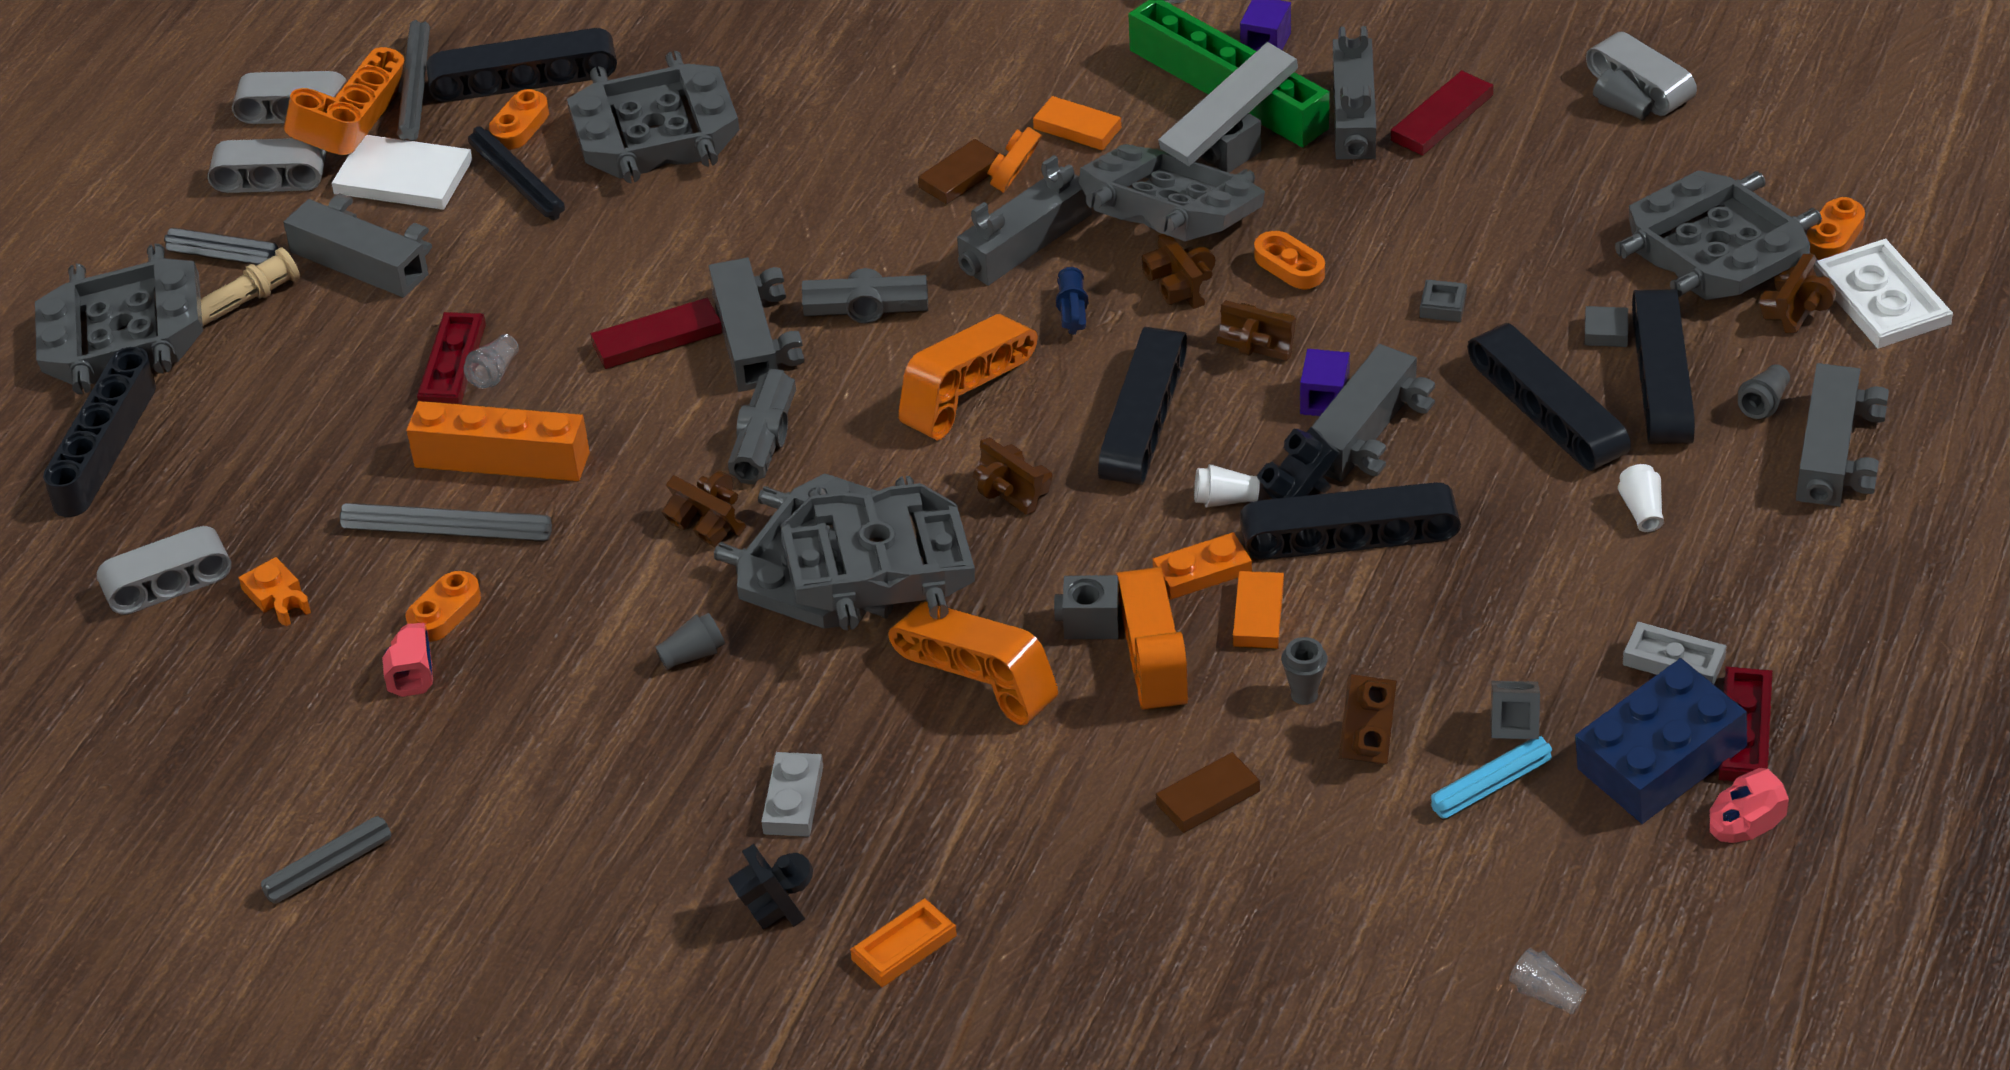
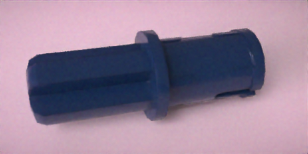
[1056,267,1089,335]

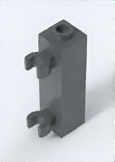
[1332,26,1376,160]
[957,155,1092,286]
[283,193,432,298]
[708,257,805,392]
[1312,344,1435,482]
[1796,363,1889,507]

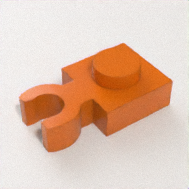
[238,557,311,626]

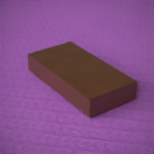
[918,139,999,204]
[1156,752,1260,833]

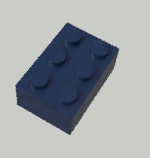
[1575,658,1747,824]

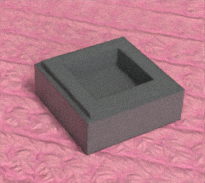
[1419,280,1467,322]
[1584,306,1628,347]

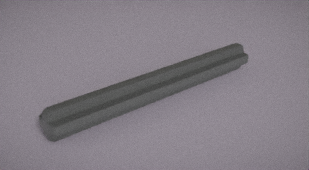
[397,20,430,141]
[340,503,552,541]

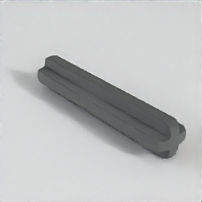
[261,816,391,904]

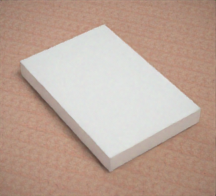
[332,135,473,210]
[1814,239,1953,349]

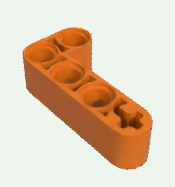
[284,47,404,155]
[899,314,1038,440]
[1116,567,1188,710]
[888,602,1058,725]

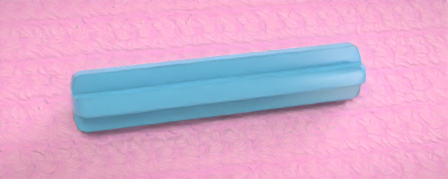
[1430,736,1552,819]

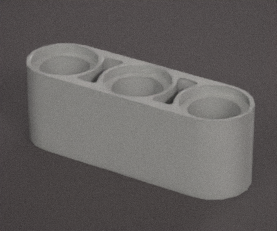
[1586,32,1697,116]
[232,71,347,124]
[208,138,327,193]
[97,526,231,614]

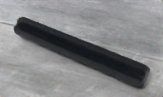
[468,126,565,220]

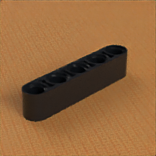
[426,28,617,102]
[1632,289,1695,444]
[1467,323,1631,471]
[1098,327,1187,485]
[43,347,156,517]
[1239,482,1461,560]

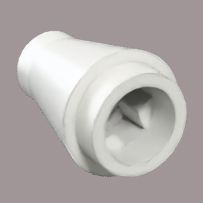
[1194,464,1260,508]
[1618,464,1664,532]

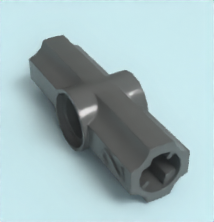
[802,268,928,323]
[728,369,796,484]

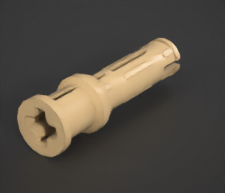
[201,247,300,327]

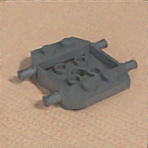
[567,51,739,183]
[1079,144,1265,241]
[1615,170,1822,300]
[35,243,203,394]
[714,473,922,629]
[781,476,975,630]

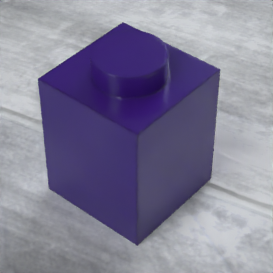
[1240,0,1291,51]
[1300,349,1350,416]

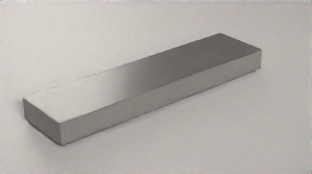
[1158,42,1298,166]

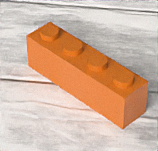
[406,401,590,481]

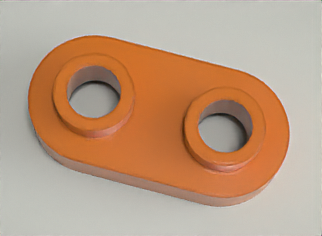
[489,89,549,150]
[987,127,1042,193]
[1806,197,1865,260]
[1254,231,1325,290]
[406,571,481,642]

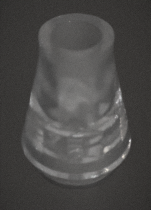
[464,334,519,388]
[1509,948,1587,1015]

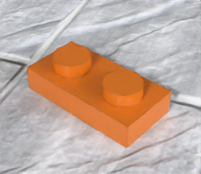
[1152,532,1252,600]

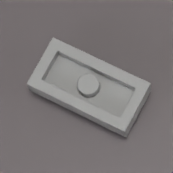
[1623,622,1727,684]
[762,752,823,837]

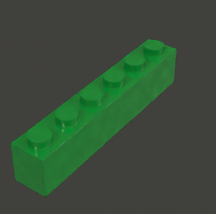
[1128,0,1330,148]

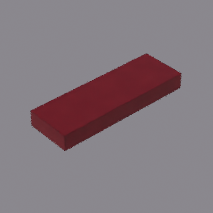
[1391,70,1494,156]
[590,298,722,369]
[417,312,486,405]
[1718,666,1773,781]

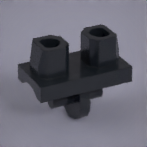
[1257,427,1340,499]
[728,844,813,930]

